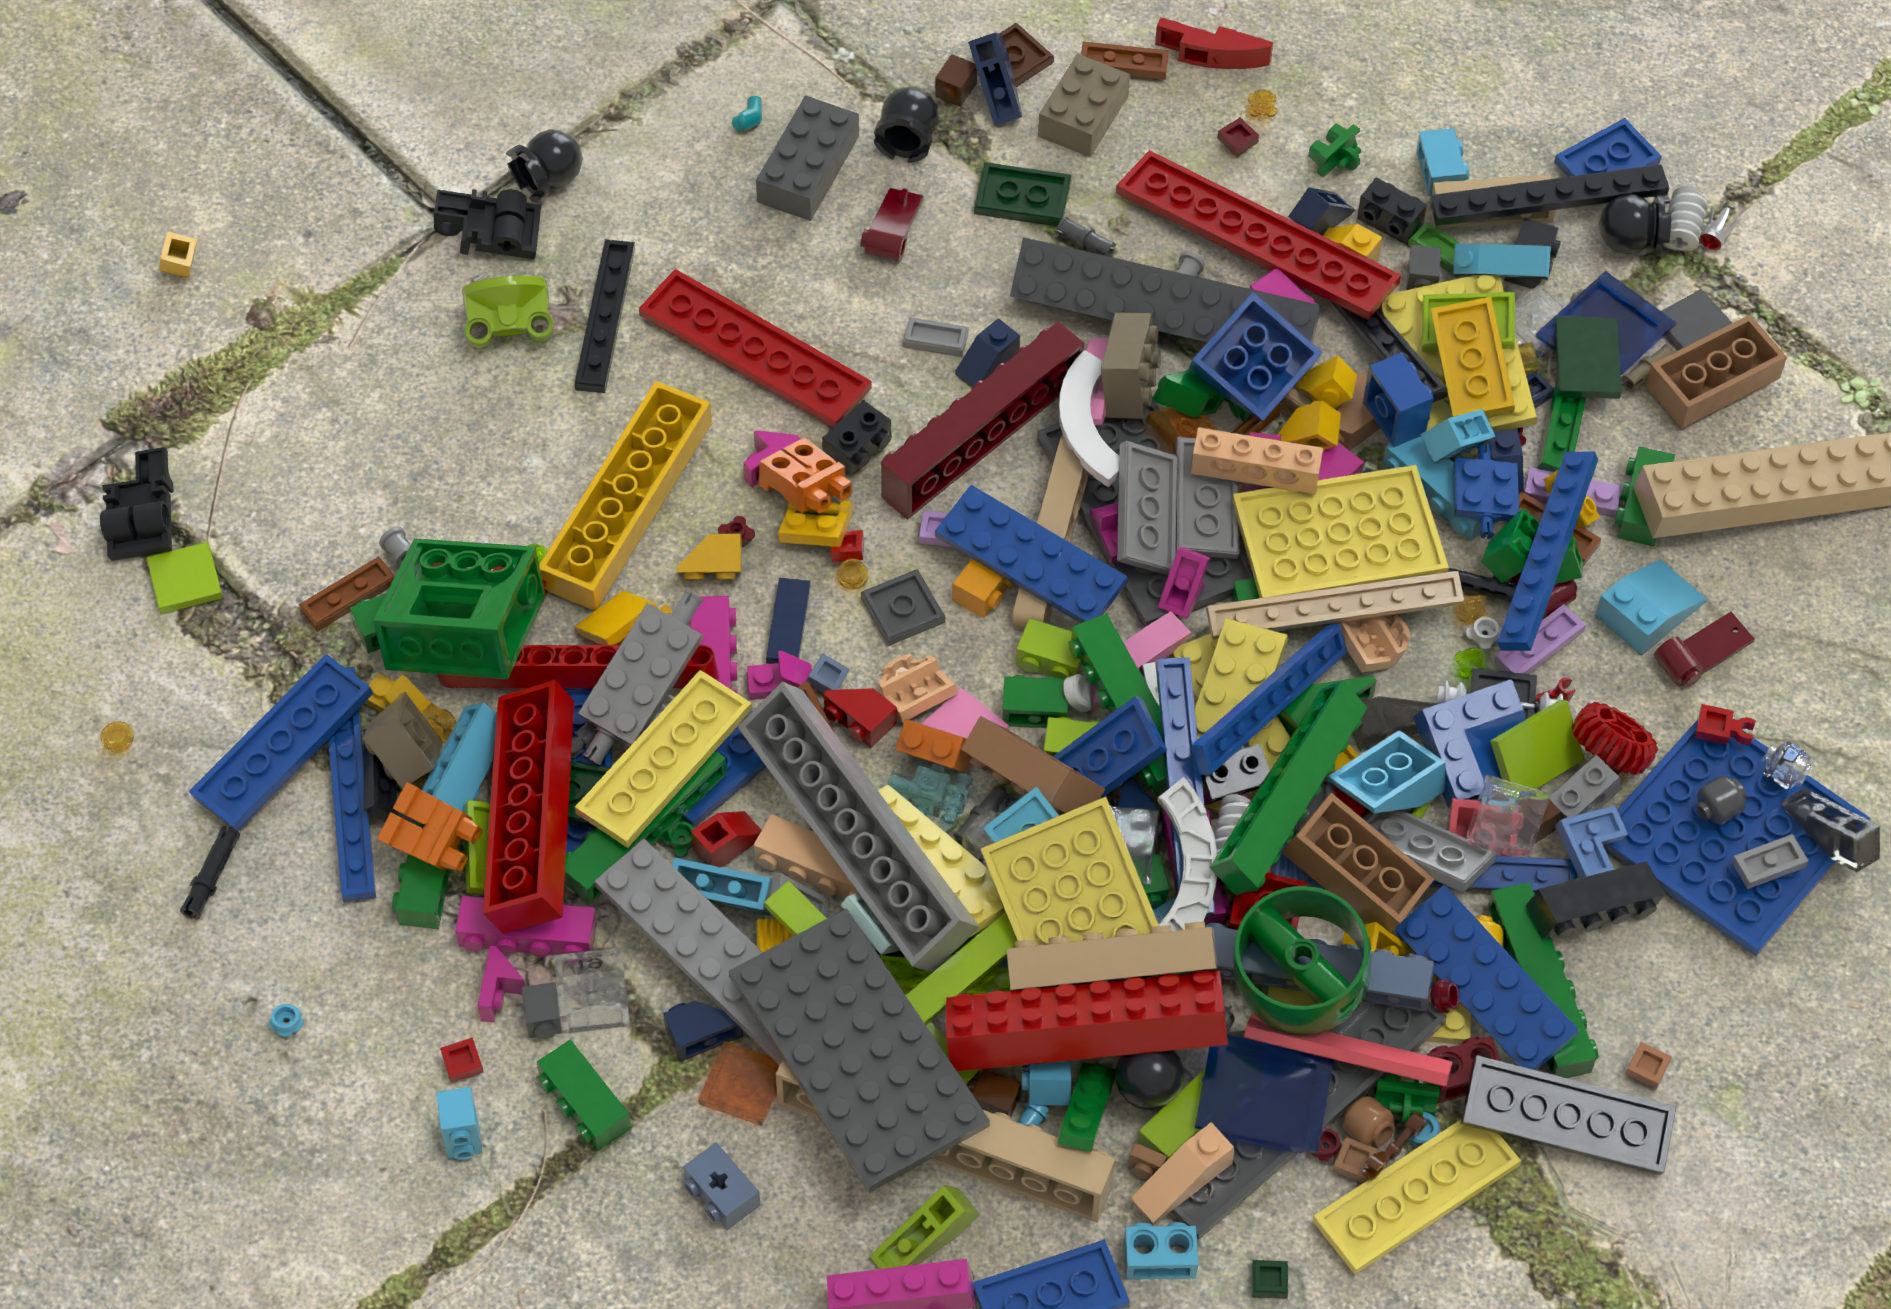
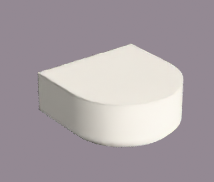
[1064,674,1092,712]

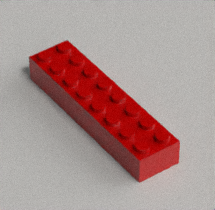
[483,680,574,934]
[946,970,1228,1071]

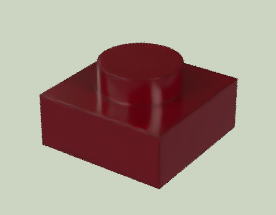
[1217,117,1259,156]

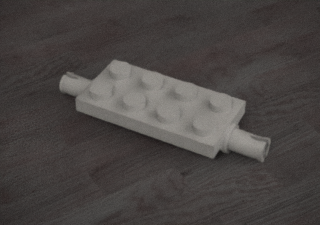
[578,589,704,766]

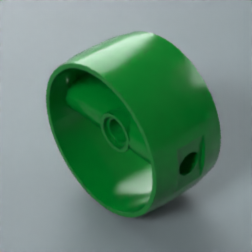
[1233,886,1372,1035]

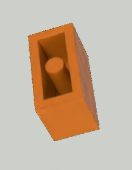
[895,719,972,773]

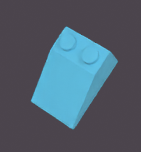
[1595,559,1707,655]
[1328,730,1446,813]

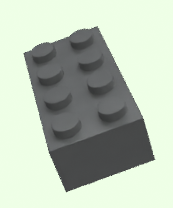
[756,95,859,221]

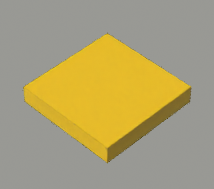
[574,590,658,645]

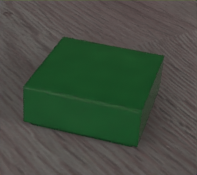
[1252,1260,1288,1299]

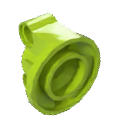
[462,275,554,349]

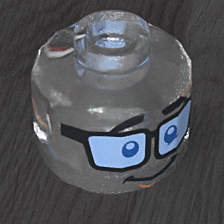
[1761,741,1813,789]

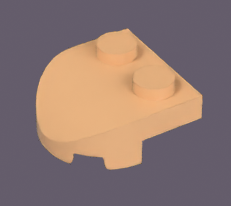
[1333,614,1411,673]
[878,654,958,723]

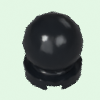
[874,86,938,163]
[506,129,583,203]
[1599,194,1671,255]
[1115,1050,1185,1110]

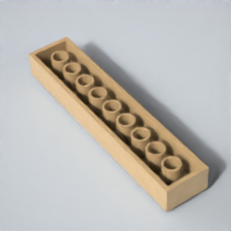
[1633,432,1891,538]
[776,1059,1116,1223]

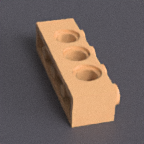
[1191,427,1323,494]

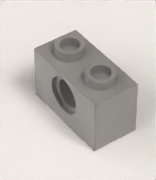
[1549,755,1621,820]

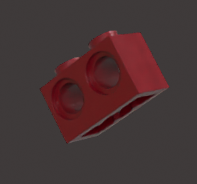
[1427,1036,1502,1104]

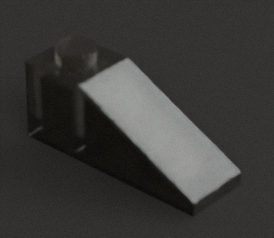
[1352,696,1437,753]
[1782,788,1880,872]

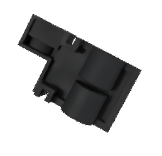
[434,189,541,259]
[100,447,174,561]

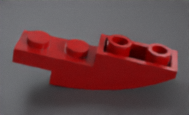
[1155,17,1274,69]

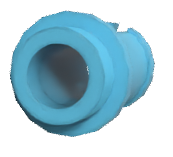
[1017,1103,1049,1127]

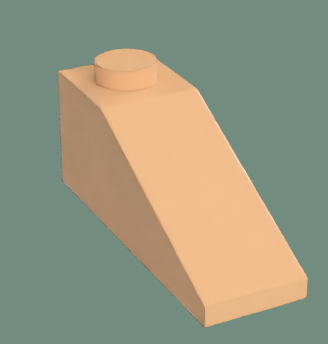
[1131,1122,1234,1225]

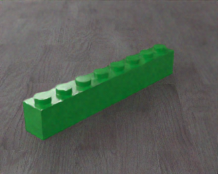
[1209,680,1368,895]

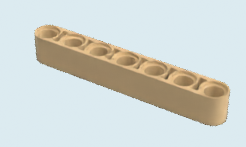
[1013,435,1089,627]

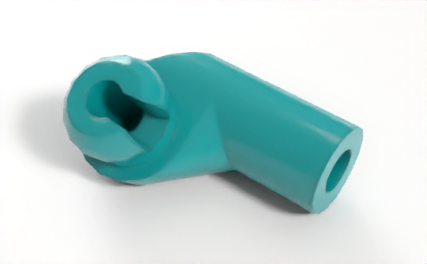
[732,96,762,132]

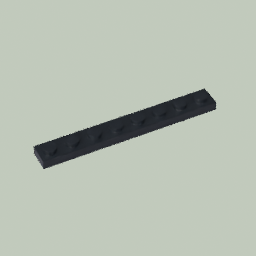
[1429,164,1670,226]

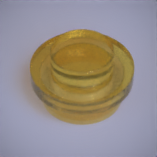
[837,559,868,590]
[101,721,134,753]

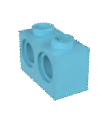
[1421,409,1496,462]
[436,1087,482,1160]
[1124,1222,1198,1280]

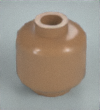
[1343,1096,1395,1147]

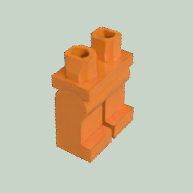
[759,437,852,514]
[377,782,483,872]

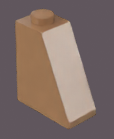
[1334,369,1380,451]

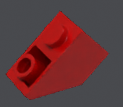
[823,688,897,748]
[691,811,762,867]

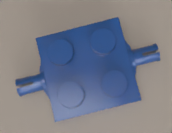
[1453,443,1519,539]

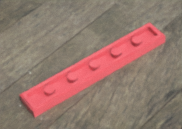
[1244,1013,1452,1086]

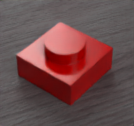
[830,530,864,562]
[440,1037,484,1083]

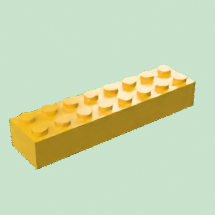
[539,381,712,611]

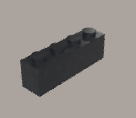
[1526,861,1665,940]

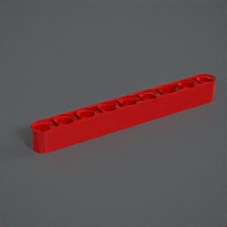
[437,645,719,689]

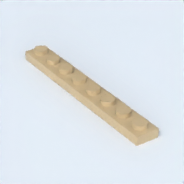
[1206,571,1464,640]

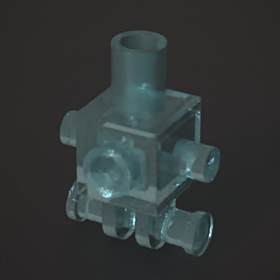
[887,764,973,827]

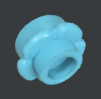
[269,1004,303,1037]

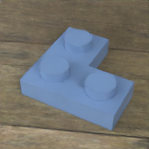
[1555,805,1628,878]

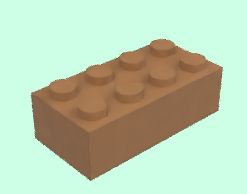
[1645,315,1787,429]
[961,715,1105,816]
[1281,793,1434,933]

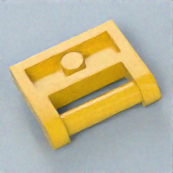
[778,500,853,547]

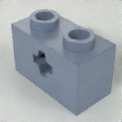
[683,1142,760,1230]

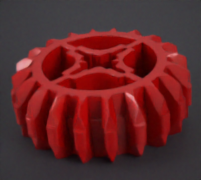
[1572,702,1659,775]

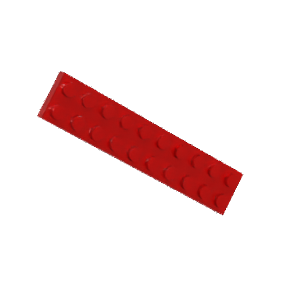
[1116,150,1401,320]

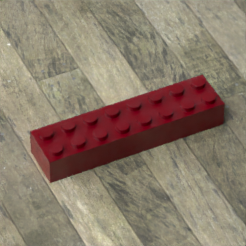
[881,321,1085,520]

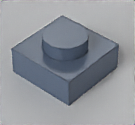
[806,653,850,693]

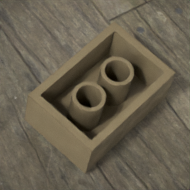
[1038,53,1130,157]
[1101,313,1161,419]

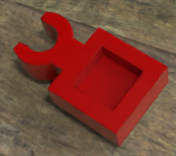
[1695,704,1756,745]

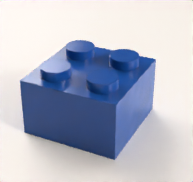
[1363,353,1434,448]

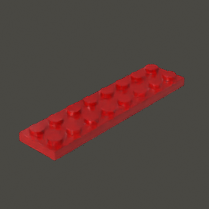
[639,269,872,427]

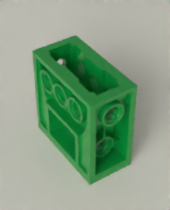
[373,538,546,679]

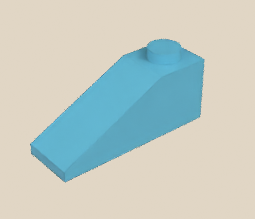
[1453,243,1551,277]

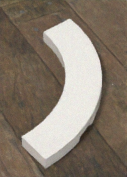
[1059,350,1120,487]
[1158,777,1217,931]

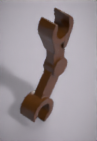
[1361,1112,1427,1181]

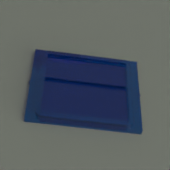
[1535,271,1676,375]
[1195,1035,1333,1154]

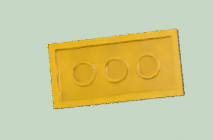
[1430,297,1515,417]

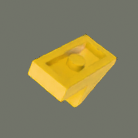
[364,672,433,717]

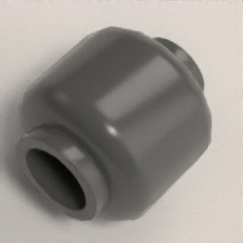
[1696,776,1747,824]

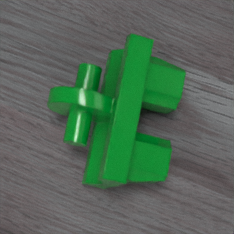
[1308,123,1361,178]
[1374,1073,1440,1124]

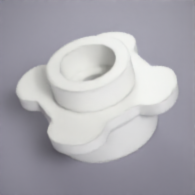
[1466,617,1502,651]

